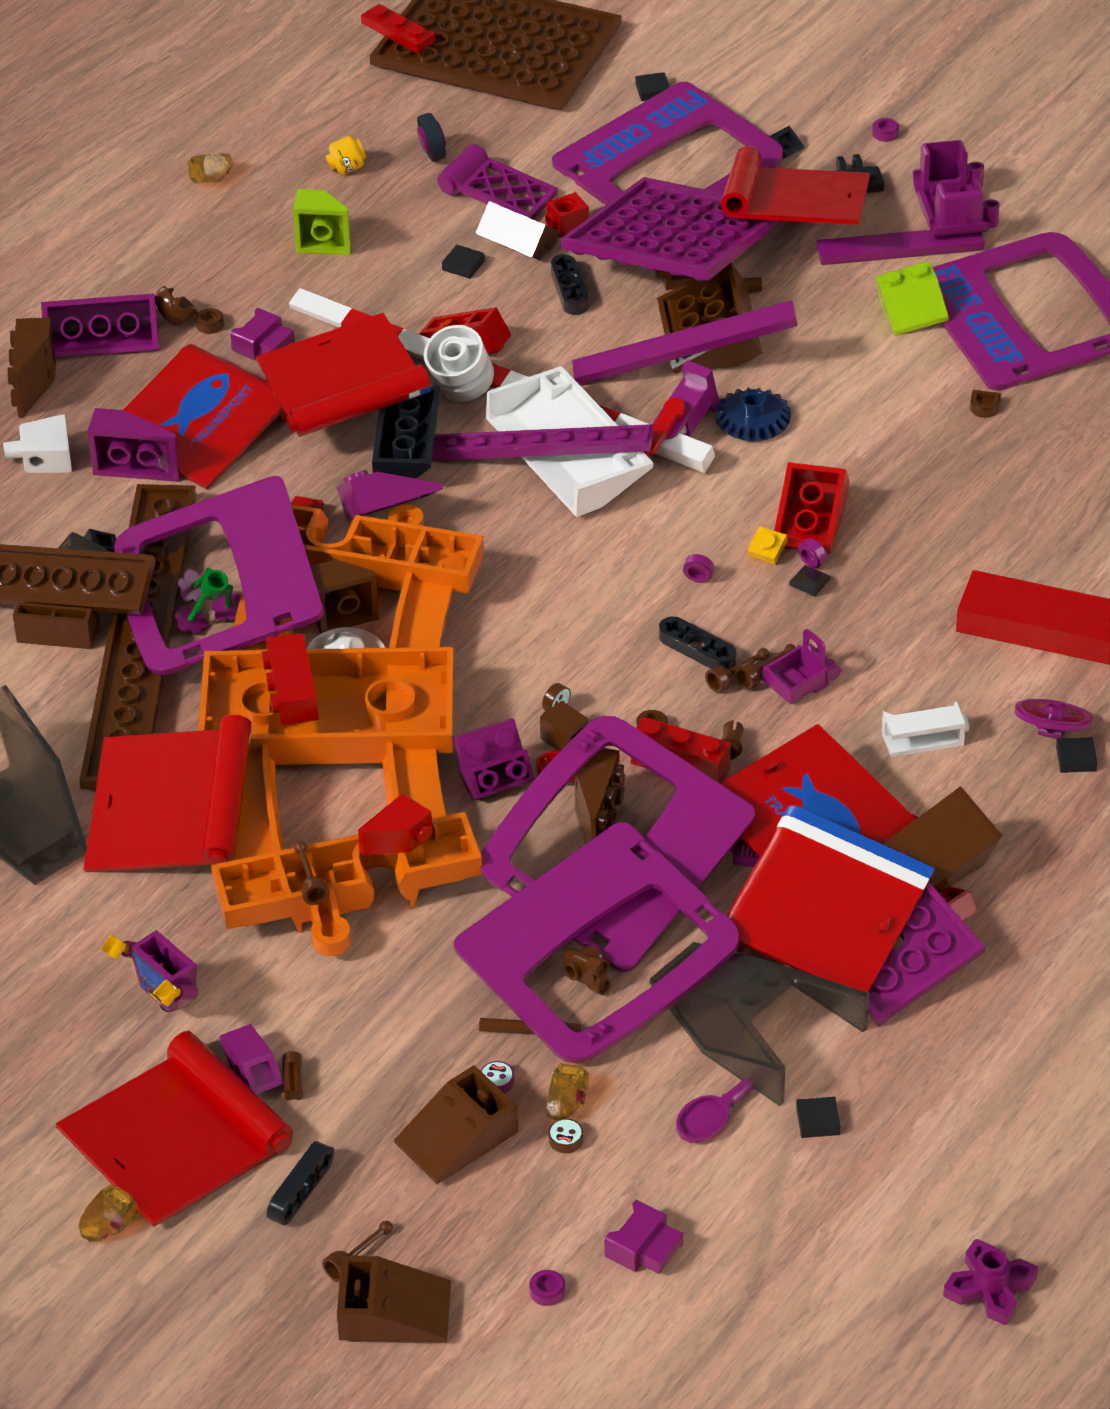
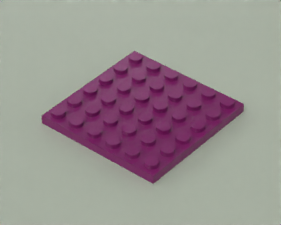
[561,177,782,281]

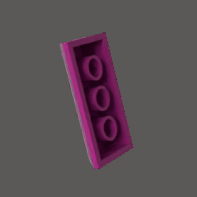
[41,293,159,358]

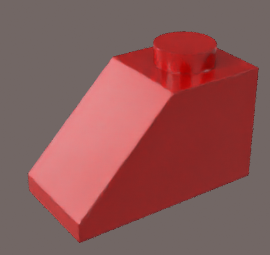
[358,793,433,855]

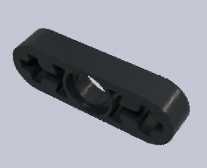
[551,254,588,315]
[659,616,736,670]
[267,1141,334,1226]

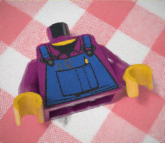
[101,930,199,1012]

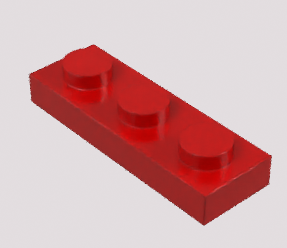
[361,4,435,53]

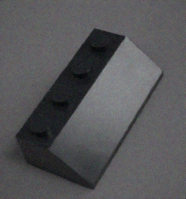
[372,386,440,479]

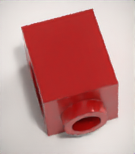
[545,192,589,238]

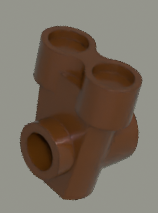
[563,945,611,995]

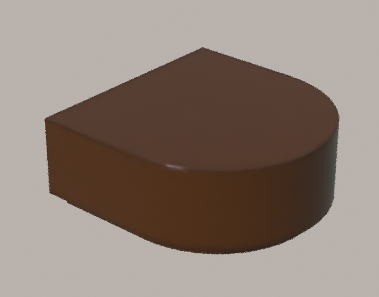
[970,390,1001,418]

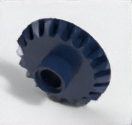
[716,387,791,441]

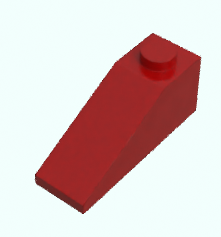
[419,307,511,354]

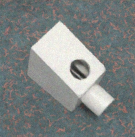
[3,414,72,473]

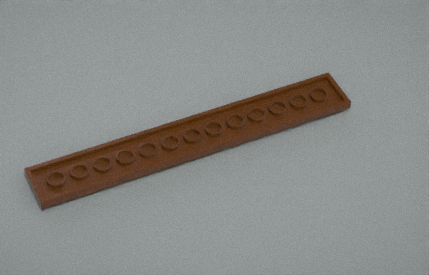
[79,484,196,790]

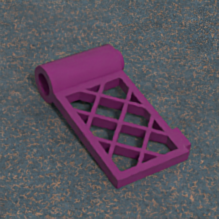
[437,144,558,220]

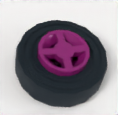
[417,113,446,161]

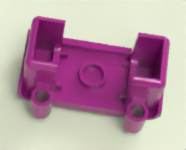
[913,140,999,237]

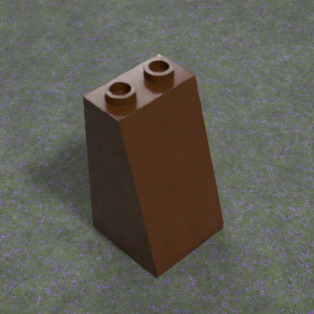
[882,786,1003,893]

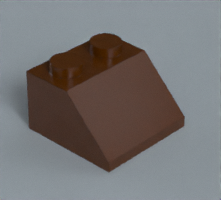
[311,559,379,634]

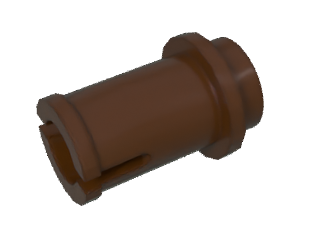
[721,720,744,760]

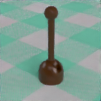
[735,644,796,690]
[705,648,769,693]
[294,841,329,905]
[322,1220,393,1282]

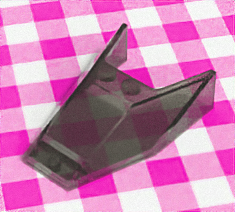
[0,685,87,885]
[650,942,869,1106]

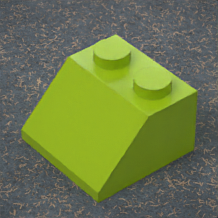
[293,189,351,255]
[875,261,949,336]

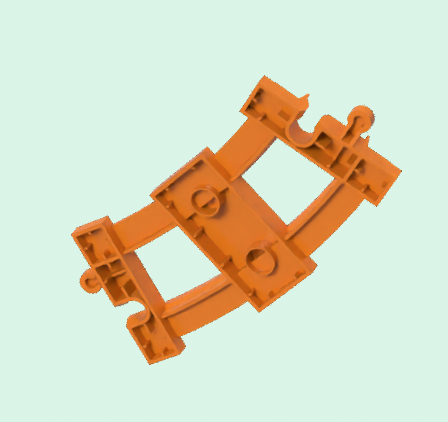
[198,504,484,956]

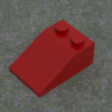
[774,462,850,554]

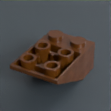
[8,317,56,418]
[574,748,624,844]
[394,1065,518,1184]
[337,1256,451,1342]

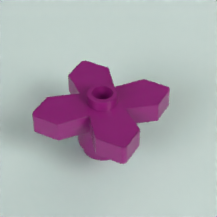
[943,1239,1038,1325]

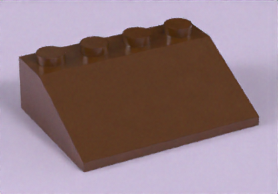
[657,262,763,373]

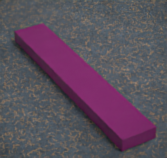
[816,230,985,265]

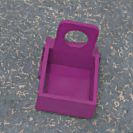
[762,629,841,704]

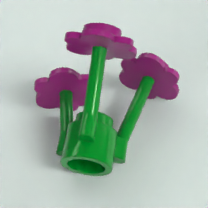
[174,568,241,635]

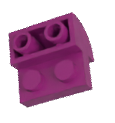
[453,718,535,799]

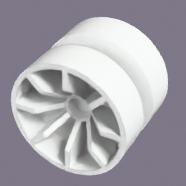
[424,325,494,402]

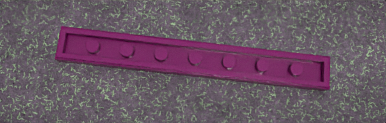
[572,300,798,385]
[432,424,654,461]

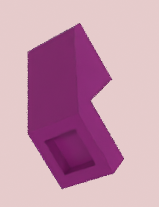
[219,1024,284,1094]

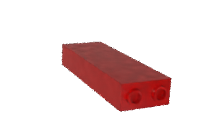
[956,570,1110,665]

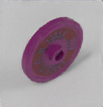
[1014,699,1093,739]

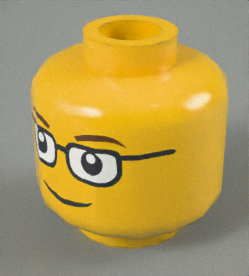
[325,136,367,175]

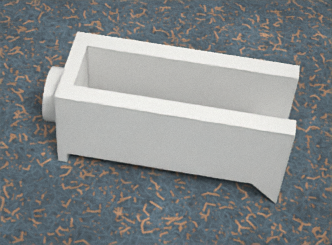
[882,702,969,757]

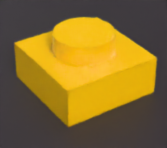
[747,526,788,565]

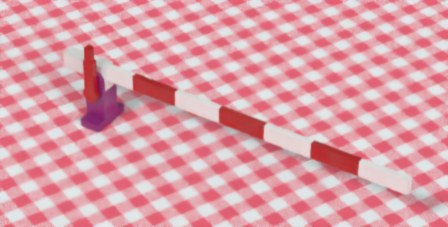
[289,288,720,473]

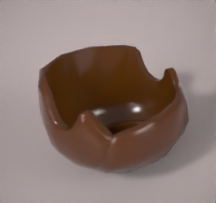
[155,286,198,324]

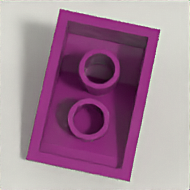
[87,408,180,482]
[336,469,443,521]

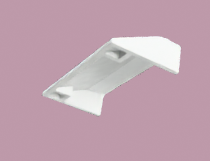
[486,366,654,517]

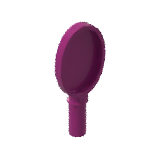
[676,1078,754,1143]

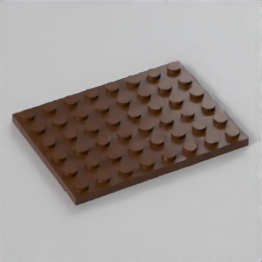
[369,0,622,110]

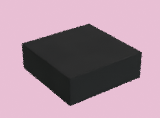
[635,72,670,102]
[442,244,485,279]
[1056,737,1097,773]
[796,1096,841,1138]

